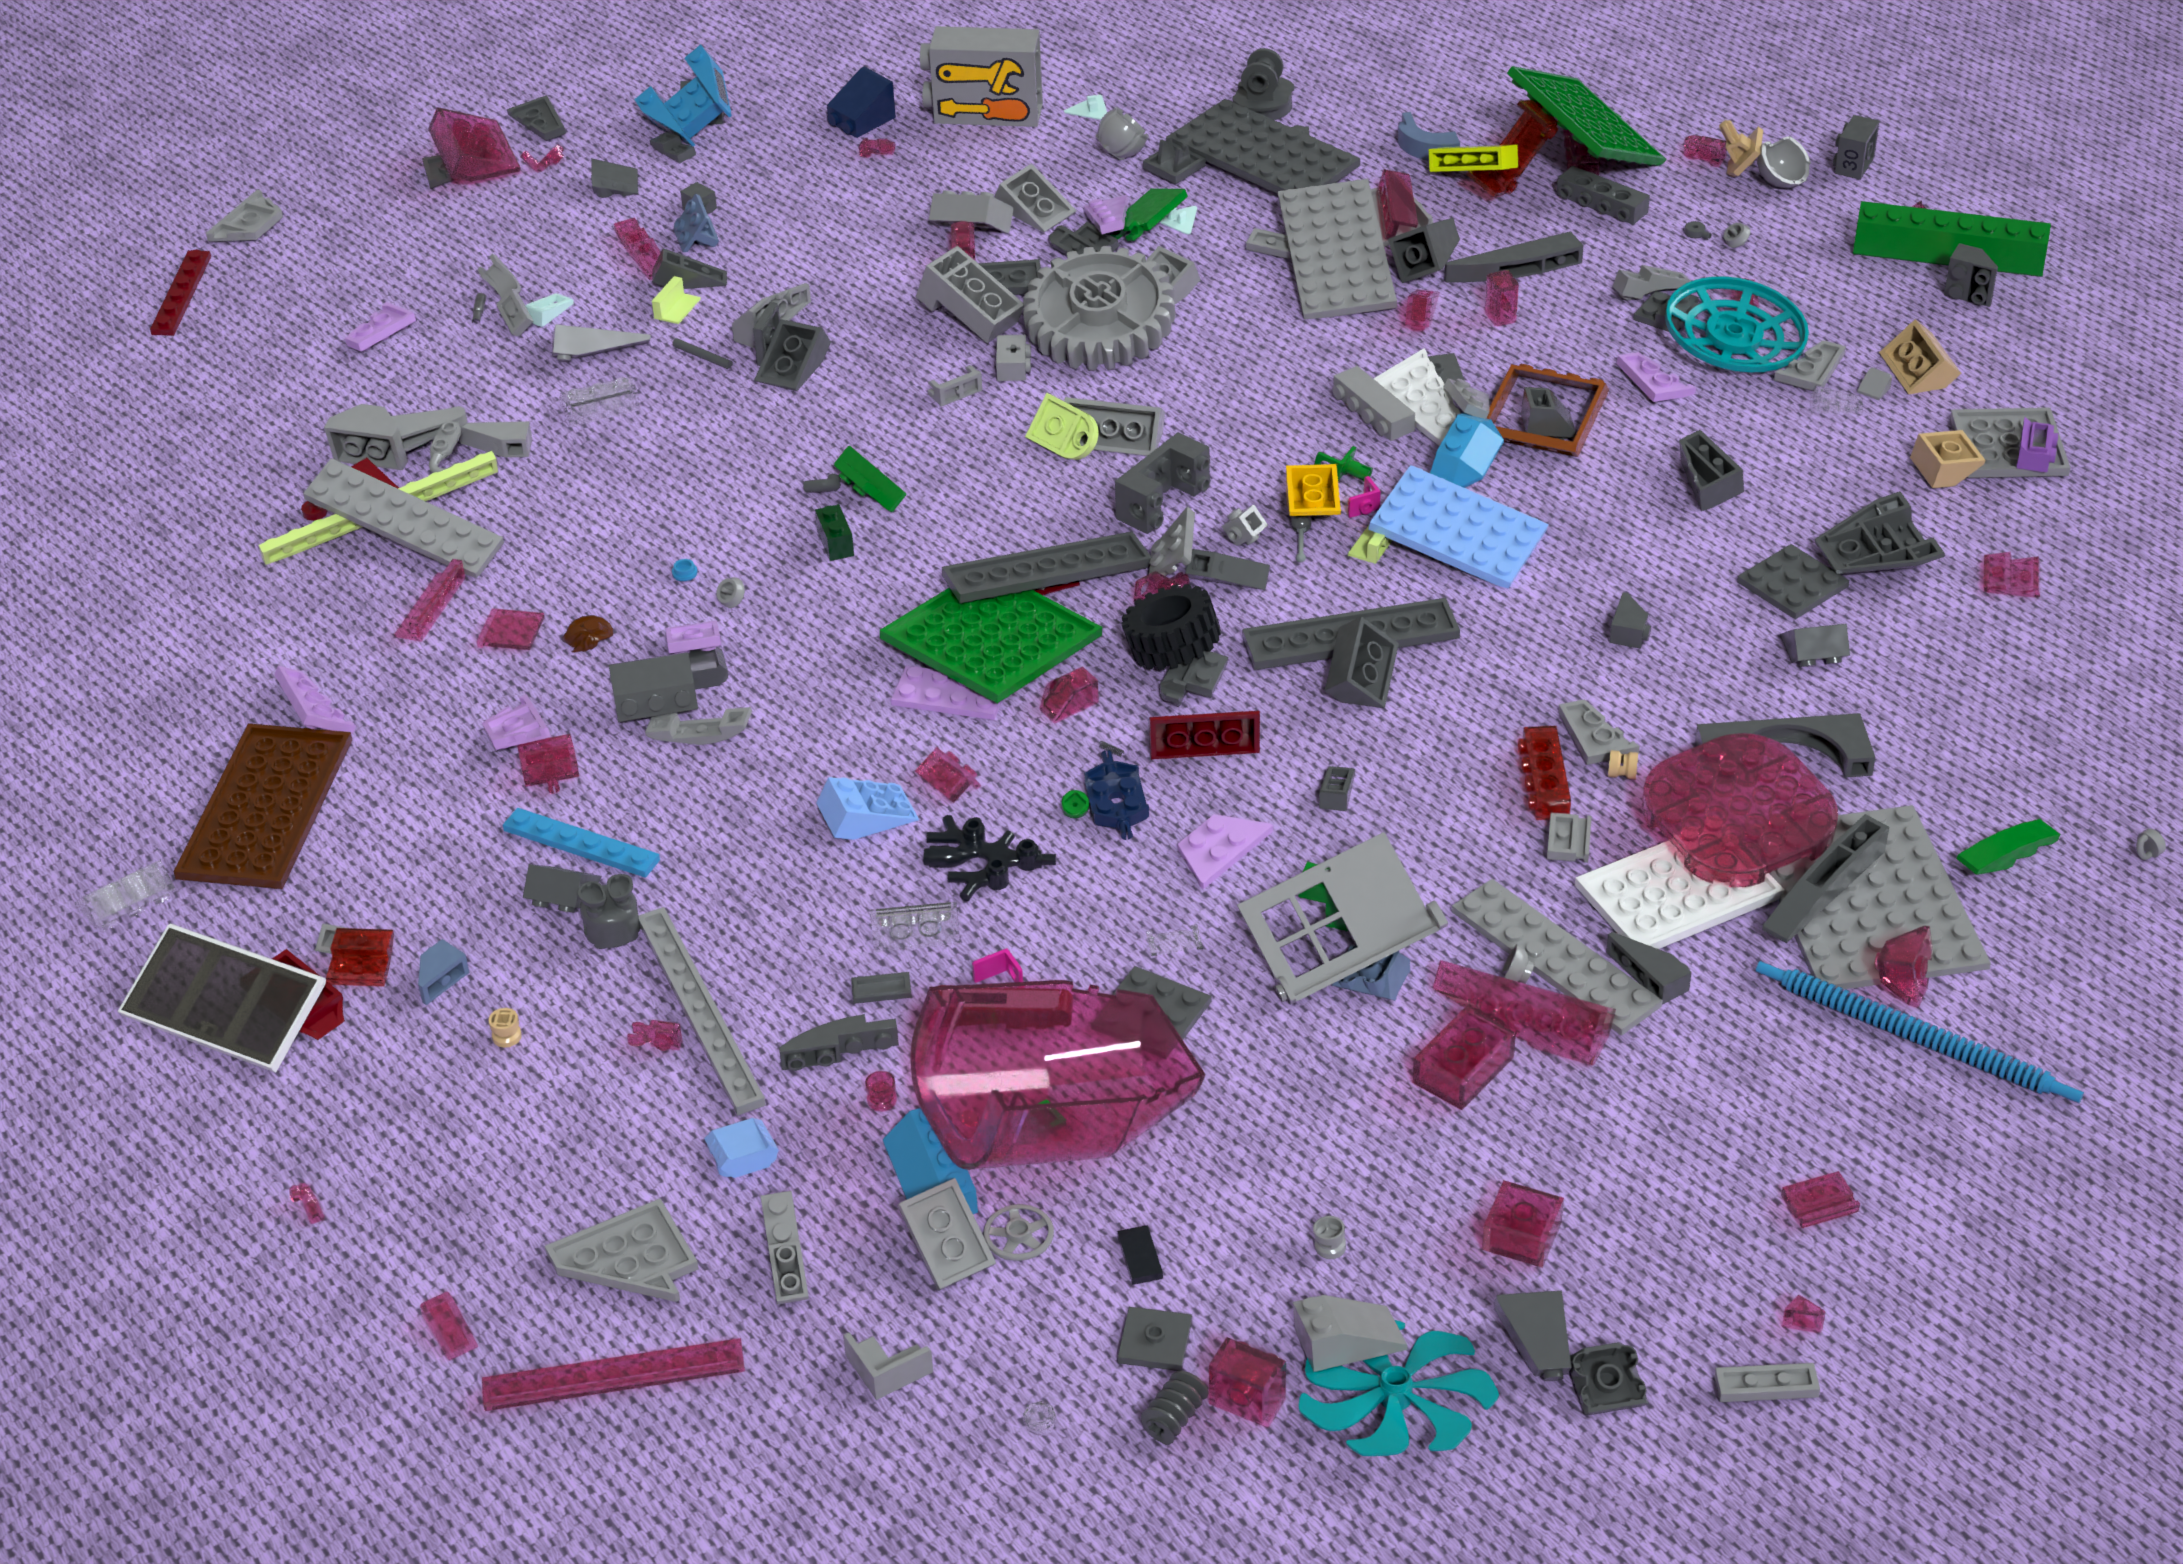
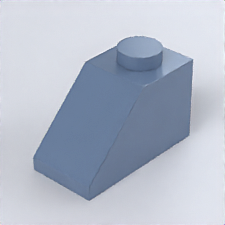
[418,939,470,1005]

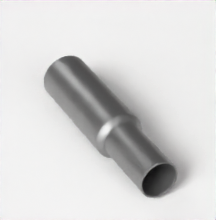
[472,293,486,323]

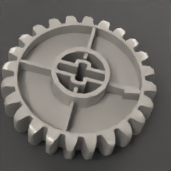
[1023,246,1176,371]

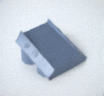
[1332,945,1410,1001]

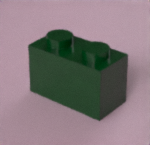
[815,504,854,561]

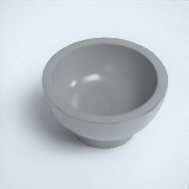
[1499,944,1535,985]

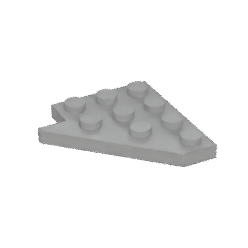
[545,1198,699,1302]

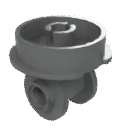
[1232,48,1294,120]

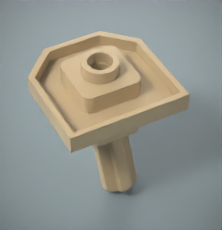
[1719,120,1763,177]

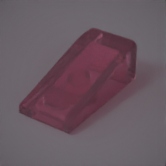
[420,1292,478,1361]

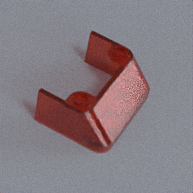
[1466,99,1559,197]

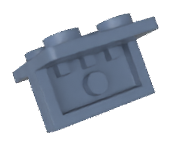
[674,194,719,252]

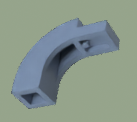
[1398,112,1460,161]

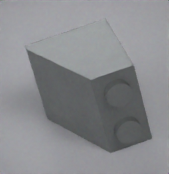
[1388,218,1460,283]

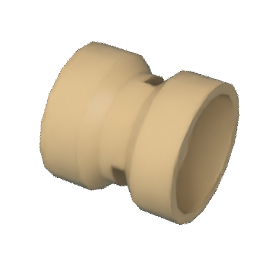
[1608,750,1638,780]
[489,1008,522,1048]

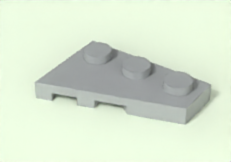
[1774,340,1846,393]

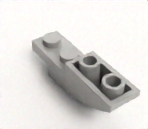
[761,1191,809,1304]

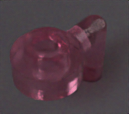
[520,143,564,172]

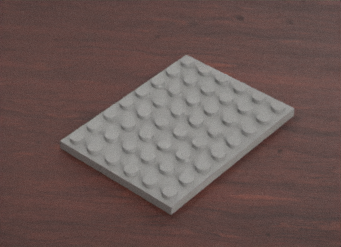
[1749,805,1991,990]

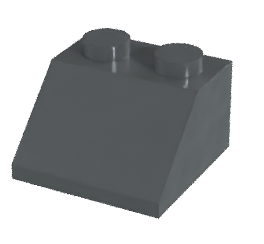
[1780,624,1850,667]
[523,864,602,913]

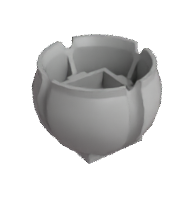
[1095,107,1149,160]

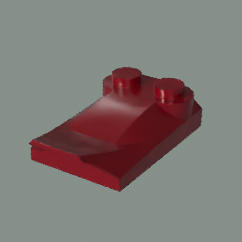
[240,949,345,1040]

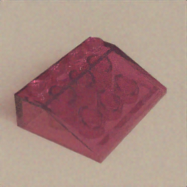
[428,107,521,182]

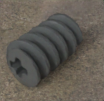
[1141,1371,1209,1445]

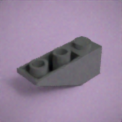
[1185,549,1270,590]

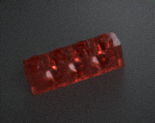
[1518,726,1571,820]

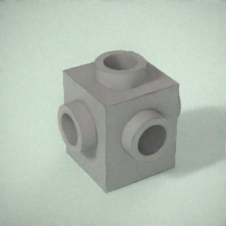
[1221,504,1268,546]

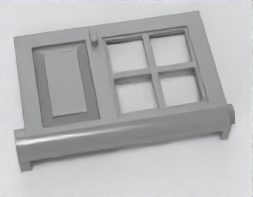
[1237,832,1448,1005]

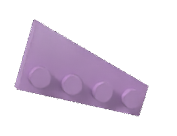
[1084,195,1129,234]
[274,666,356,733]

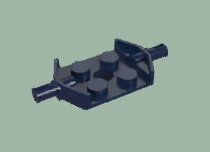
[1084,750,1149,840]

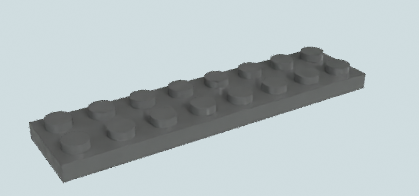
[942,531,1152,603]
[1242,598,1460,670]

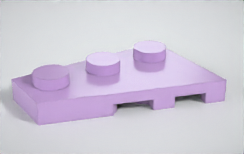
[345,302,416,352]
[1616,352,1696,402]

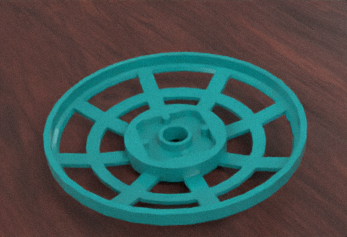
[1665,276,1809,372]

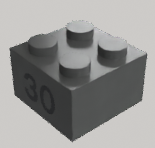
[1833,115,1880,180]

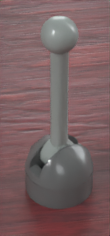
[1291,516,1311,563]

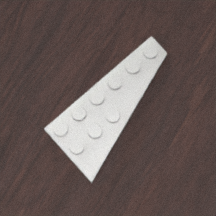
[1374,348,1461,446]

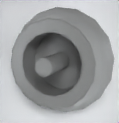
[1724,223,1750,248]
[716,577,745,608]

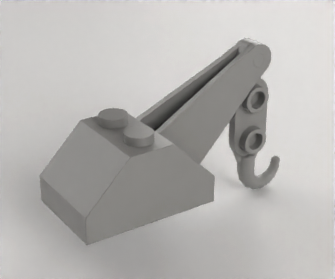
[324,404,467,473]

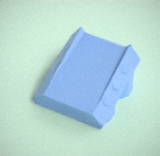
[704,1118,779,1178]

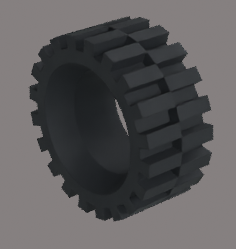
[1121,584,1221,670]

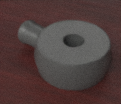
[1684,221,1712,240]

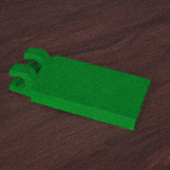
[1110,188,1188,241]

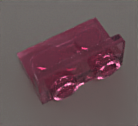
[915,747,981,803]

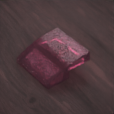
[1983,552,2040,597]

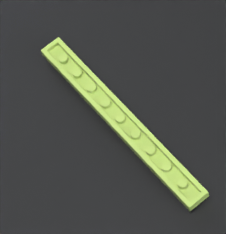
[259,451,498,565]

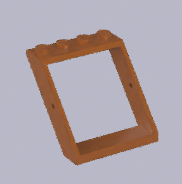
[1487,364,1609,457]

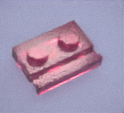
[1781,1171,1860,1228]

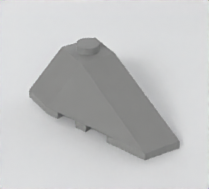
[732,283,811,348]
[552,324,651,362]

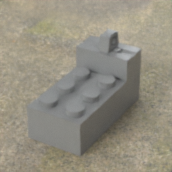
[916,246,1024,343]

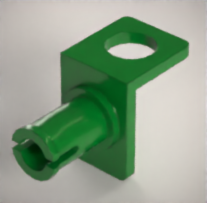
[1314,446,1373,481]

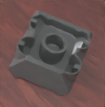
[591,158,639,198]
[688,647,728,690]
[1570,1342,1649,1415]

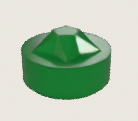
[1061,790,1089,818]

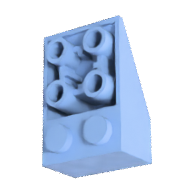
[816,777,919,840]

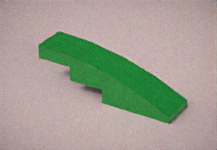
[1956,819,2061,875]

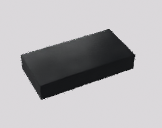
[1117,1225,1163,1285]

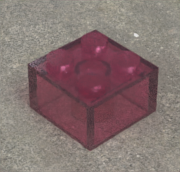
[1482,1180,1564,1268]
[1209,1337,1286,1428]

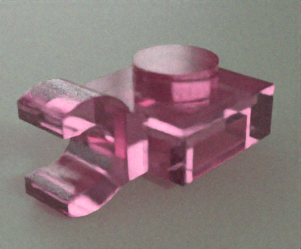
[627,1020,683,1051]

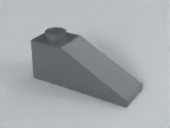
[652,248,727,289]
[1606,932,1692,1005]

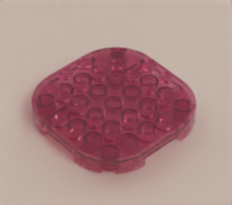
[1642,733,1838,887]

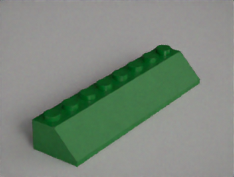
[1853,201,2051,277]

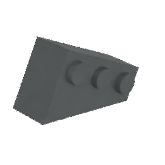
[1679,430,1744,512]

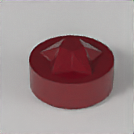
[301,501,328,521]

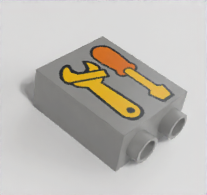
[920,26,1043,127]

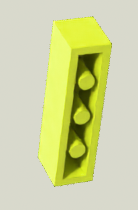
[1429,145,1518,172]

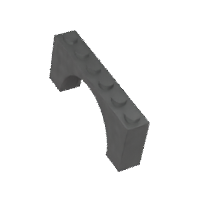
[1695,713,1876,787]

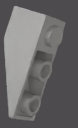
[459,421,532,457]

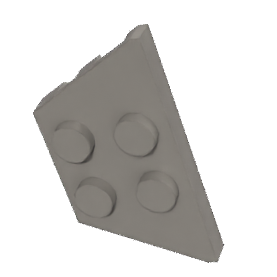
[206,189,283,241]
[1149,506,1195,582]

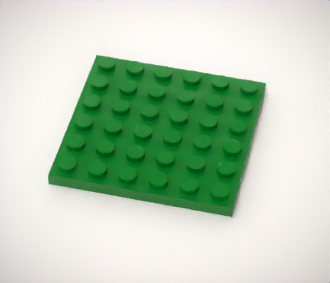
[1507,66,1667,166]
[880,587,1103,704]

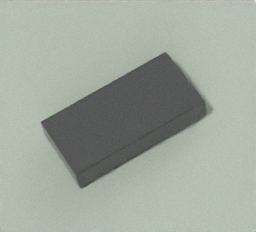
[851,972,912,1004]

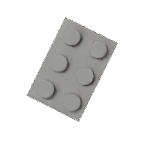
[897,1178,996,1291]

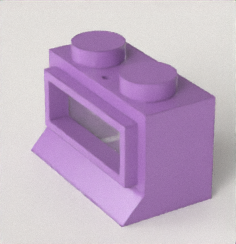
[2017,417,2059,472]

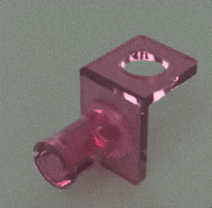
[1134,571,1190,601]

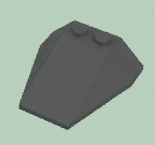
[1815,491,1945,574]

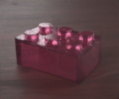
[1412,1006,1516,1110]

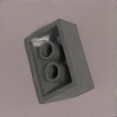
[1325,616,1399,708]
[609,652,698,722]

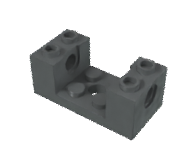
[1115,432,1211,534]

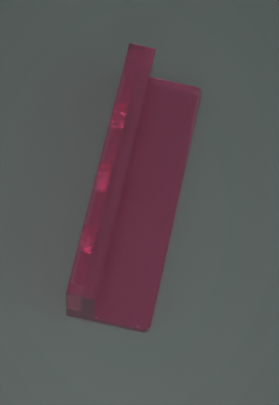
[1377,169,1418,239]
[394,559,465,642]

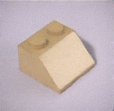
[1910,430,1986,488]

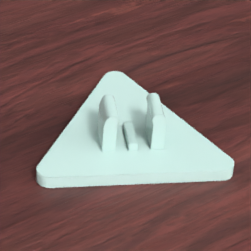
[1064,95,1107,120]
[1159,206,1197,235]

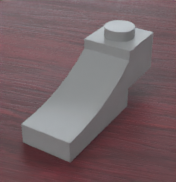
[1612,265,1691,300]

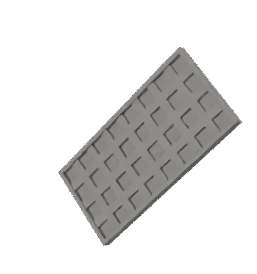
[1278,179,1397,319]

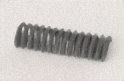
[1099,741,1124,757]

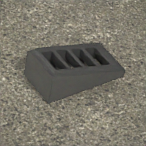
[1319,766,1355,811]

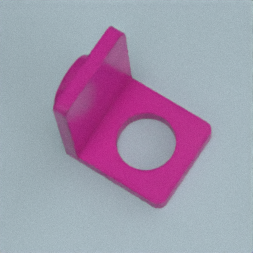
[1348,476,1381,518]
[972,948,1023,986]

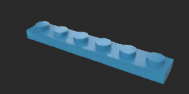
[503,807,660,878]

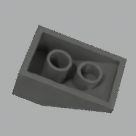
[754,319,831,391]

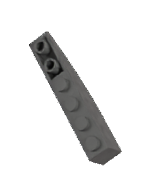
[1444,231,1584,283]
[1762,814,1889,943]

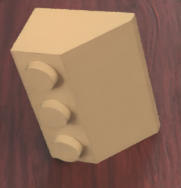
[1879,319,1962,394]

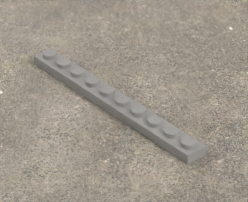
[638,907,766,1116]

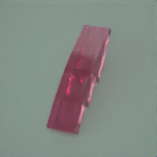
[614,217,661,280]

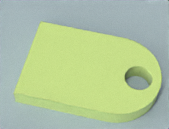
[1025,393,1098,460]

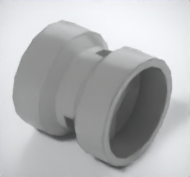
[1313,1216,1346,1259]

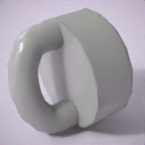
[2136,828,2166,860]

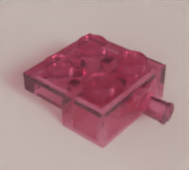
[517,734,580,794]

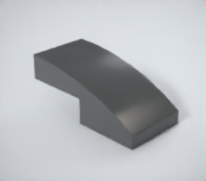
[650,132,696,164]

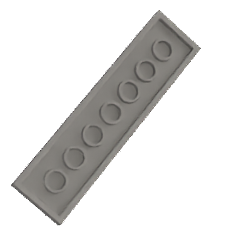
[303,458,504,578]
[1452,879,1663,1036]

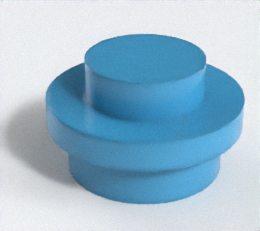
[672,559,698,581]

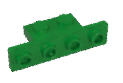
[834,446,906,512]

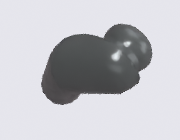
[803,474,841,493]

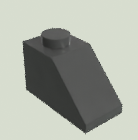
[1609,592,1651,649]

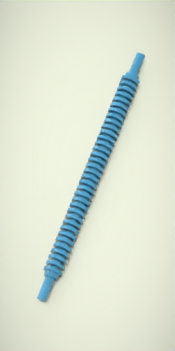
[1756,961,2084,1103]

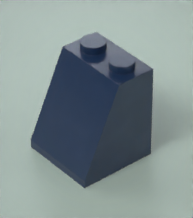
[827,66,896,138]

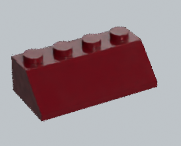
[1148,711,1260,760]

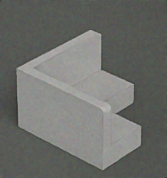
[843,1332,933,1400]

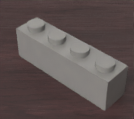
[1332,366,1415,441]

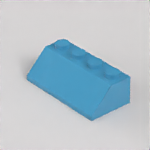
[883,1103,978,1214]

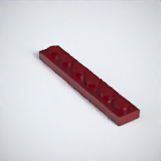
[150,249,211,336]

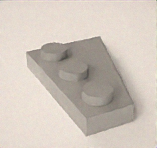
[1443,378,1489,419]
[1558,699,1640,765]

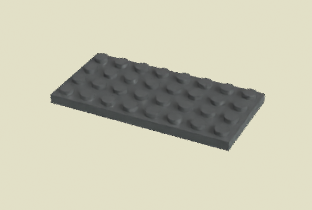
[1168,99,1360,194]

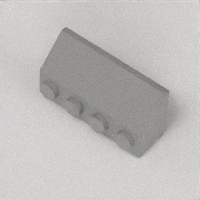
[1064,397,1165,456]

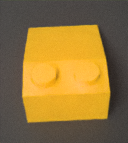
[1286,464,1341,516]

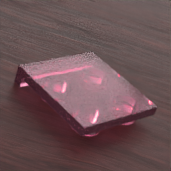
[477,608,545,650]

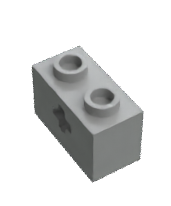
[996,335,1031,381]

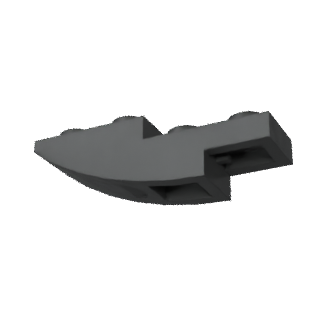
[779,1014,899,1071]

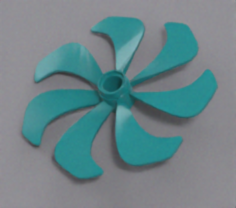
[1299,1320,1499,1456]

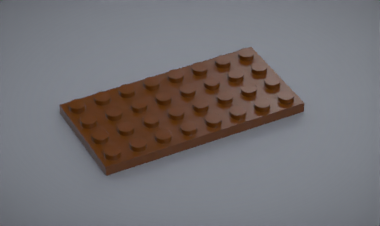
[173,723,352,889]

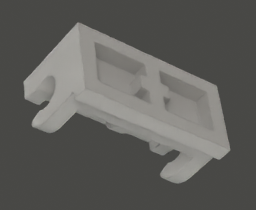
[927,365,982,407]

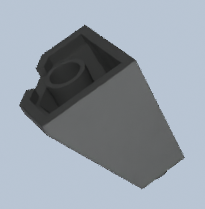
[1493,1290,1571,1381]

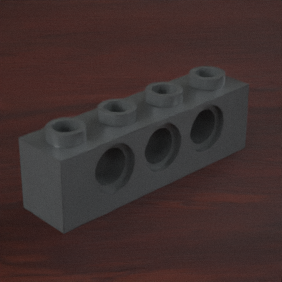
[1557,166,1650,225]

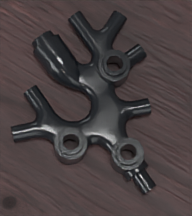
[923,815,1056,901]

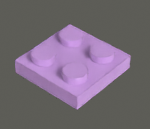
[665,620,721,654]

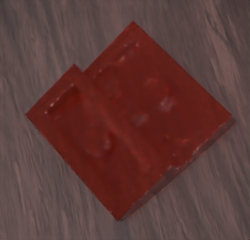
[326,928,394,987]

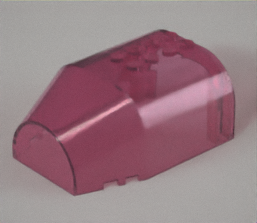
[910,980,1206,1170]

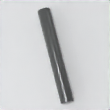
[672,338,733,369]

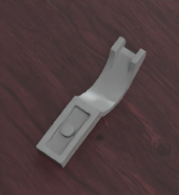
[477,254,533,336]

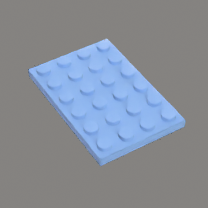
[1368,465,1549,589]

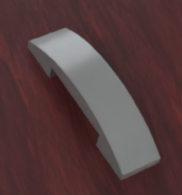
[645,707,752,745]

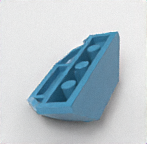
[1430,413,1504,488]

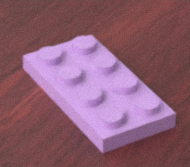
[891,665,1002,720]

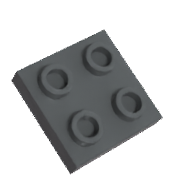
[1143,136,1206,184]

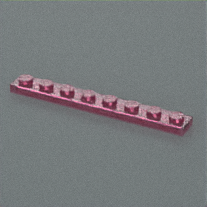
[482,1338,745,1411]

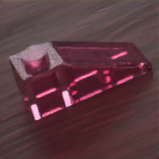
[1405,289,1440,330]

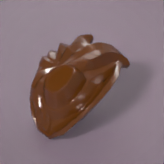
[562,615,613,653]

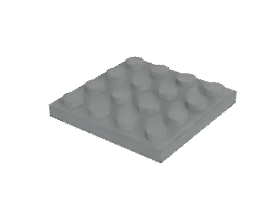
[1950,408,2070,478]

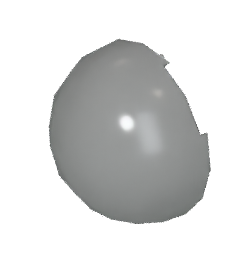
[1757,136,1811,188]

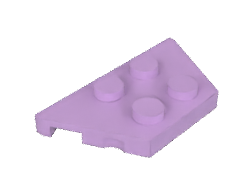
[482,694,551,750]
[1178,814,1273,889]

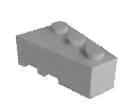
[929,190,1014,233]

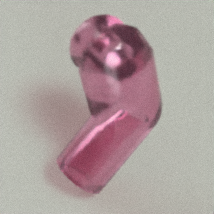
[289,1183,324,1224]

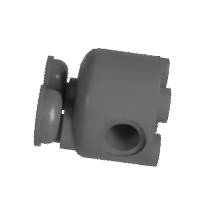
[577,874,641,949]

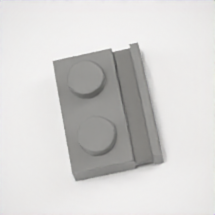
[1547,813,1592,863]

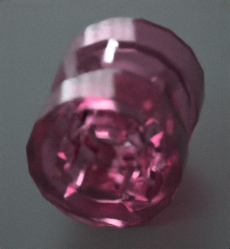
[865,1071,897,1112]

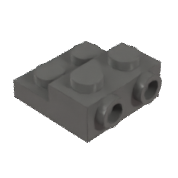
[1633,291,1700,332]

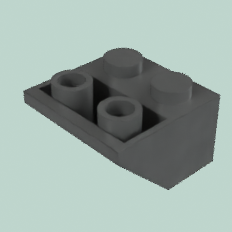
[1944,243,1998,307]
[1521,387,1576,439]

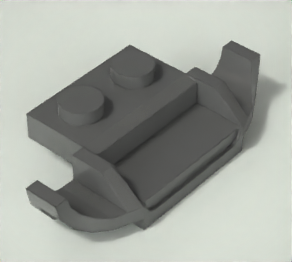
[1049,222,1120,255]
[1159,651,1228,706]

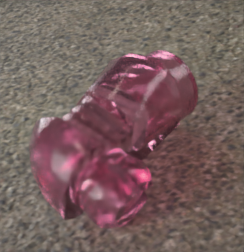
[858,137,896,158]

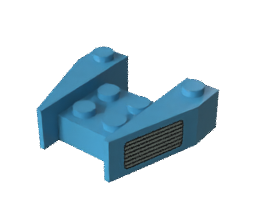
[634,44,732,146]

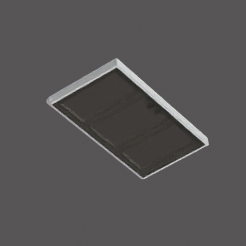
[118,924,326,1073]

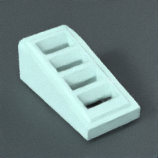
[525,293,574,327]

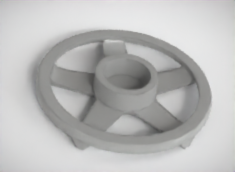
[984,1204,1054,1261]

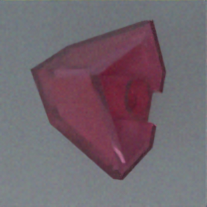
[1039,666,1099,724]
[1875,926,1933,1008]

